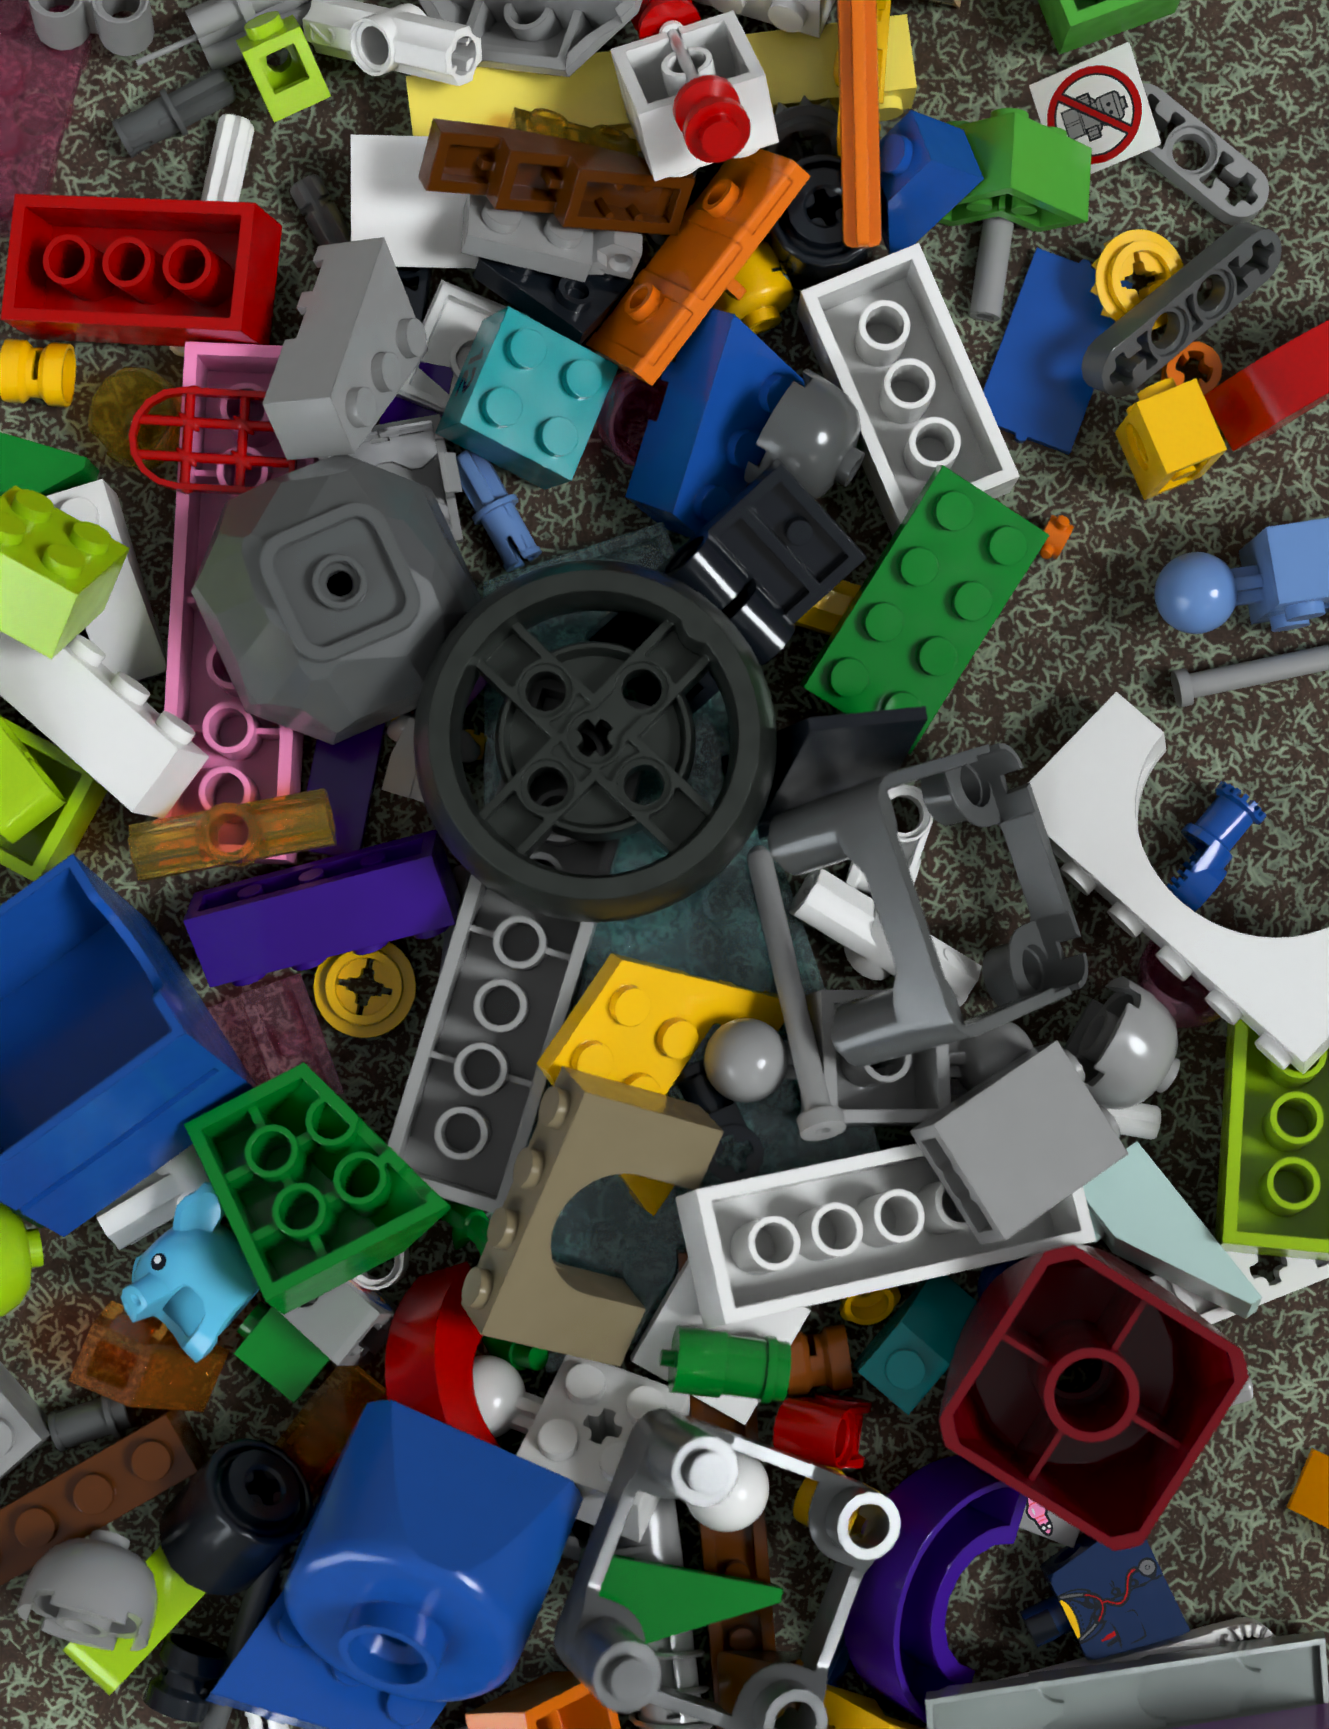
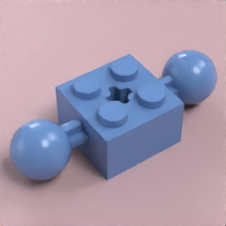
[1154,518,1329,634]

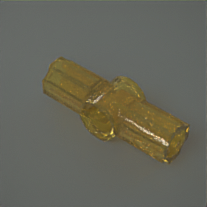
[128,788,337,882]

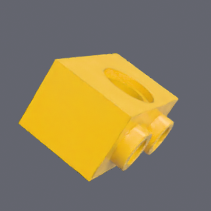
[1115,378,1227,500]

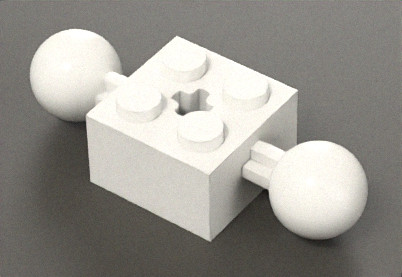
[473,1355,769,1543]

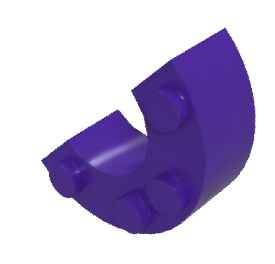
[843,1455,1028,1724]

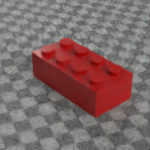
[0,194,282,347]

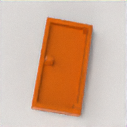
[585,149,811,386]

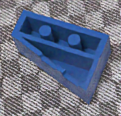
[625,308,805,538]
[205,1590,447,1729]

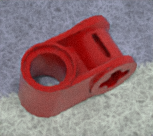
[773,1393,872,1469]

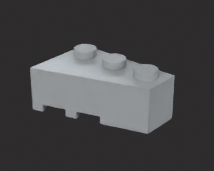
[262,237,428,460]

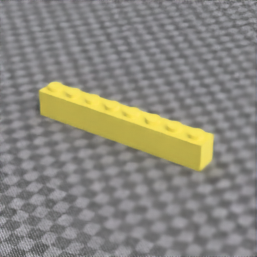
[406,14,917,152]

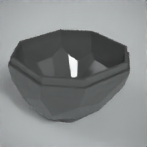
[191,455,482,745]

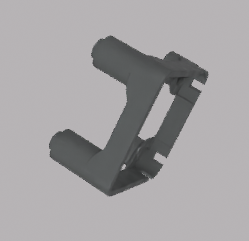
[767,743,1088,1067]
[554,1408,901,1729]

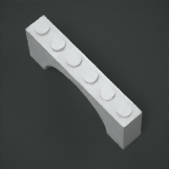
[1028,692,1329,1074]

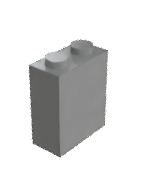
[910,1040,1129,1244]

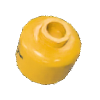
[713,241,794,334]

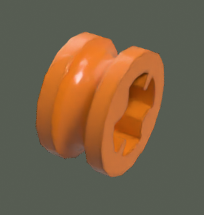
[1161,341,1222,395]

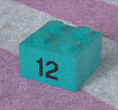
[435,306,619,490]

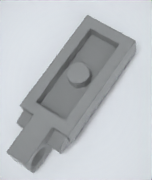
[461,194,643,282]

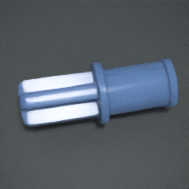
[456,450,542,572]

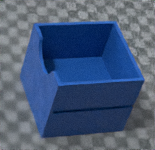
[0,854,257,1237]

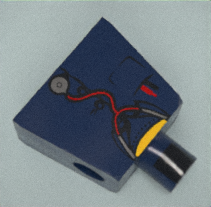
[1020,1533,1190,1660]

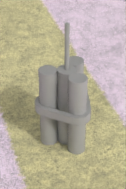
[135,0,311,71]

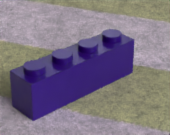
[183,829,461,988]

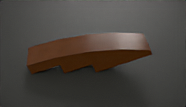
[418,118,696,235]

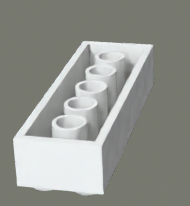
[675,1143,1096,1329]

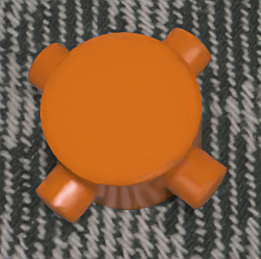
[1039,515,1074,559]

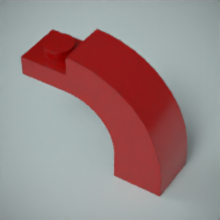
[1204,320,1329,451]
[385,1262,500,1448]

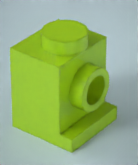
[236,11,331,123]

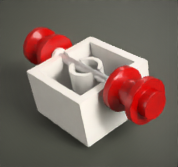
[610,0,779,182]

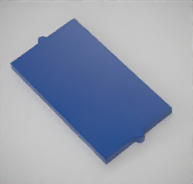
[983,248,1133,455]

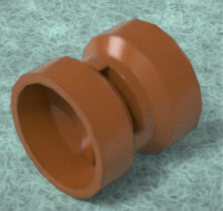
[787,1324,853,1396]

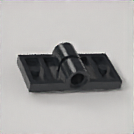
[586,459,867,715]

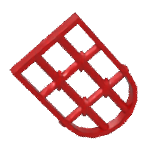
[128,385,297,495]

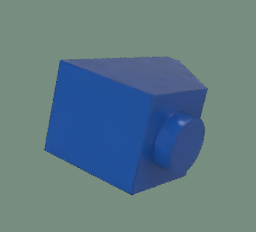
[880,110,984,255]

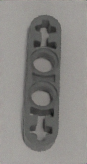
[1081,222,1282,397]

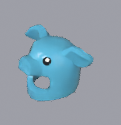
[121,1182,260,1363]

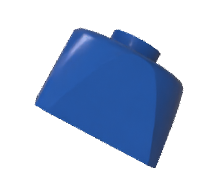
[284,1400,583,1702]

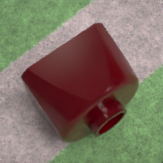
[939,1245,1249,1551]

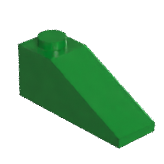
[577,1548,783,1644]

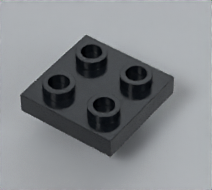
[473,258,646,345]

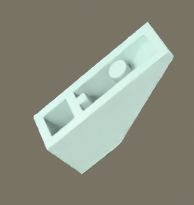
[1083,1141,1262,1319]

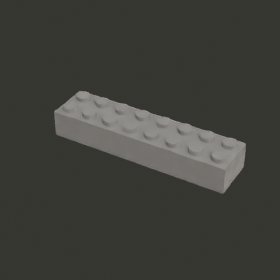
[388,678,652,1213]

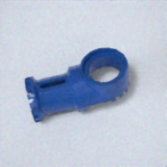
[1166,781,1266,912]

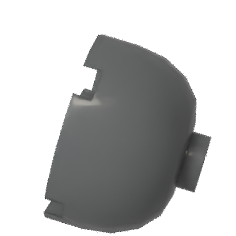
[744,369,865,499]

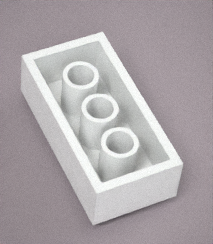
[797,243,1020,536]

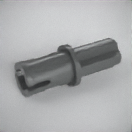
[111,69,237,158]

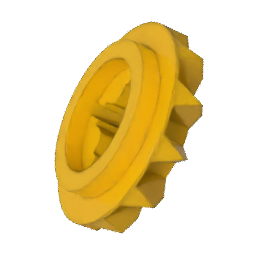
[1090,229,1184,330]
[314,942,416,1038]

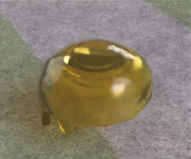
[87,366,182,471]

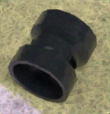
[143,1633,228,1723]

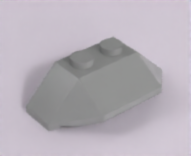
[419,0,643,77]

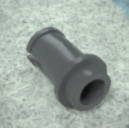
[48,1387,137,1452]

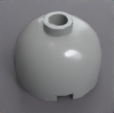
[1064,976,1180,1109]
[17,1530,158,1651]

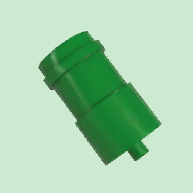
[659,1325,791,1404]

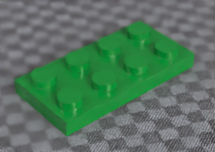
[799,465,1050,754]

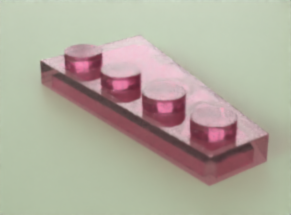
[0,0,93,237]

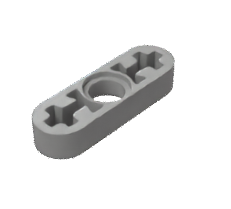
[1139,83,1269,226]

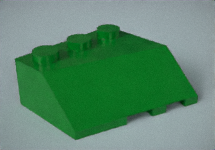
[184,1062,451,1315]

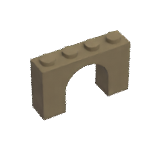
[461,1066,724,1367]

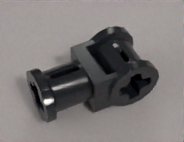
[672,1059,764,1183]

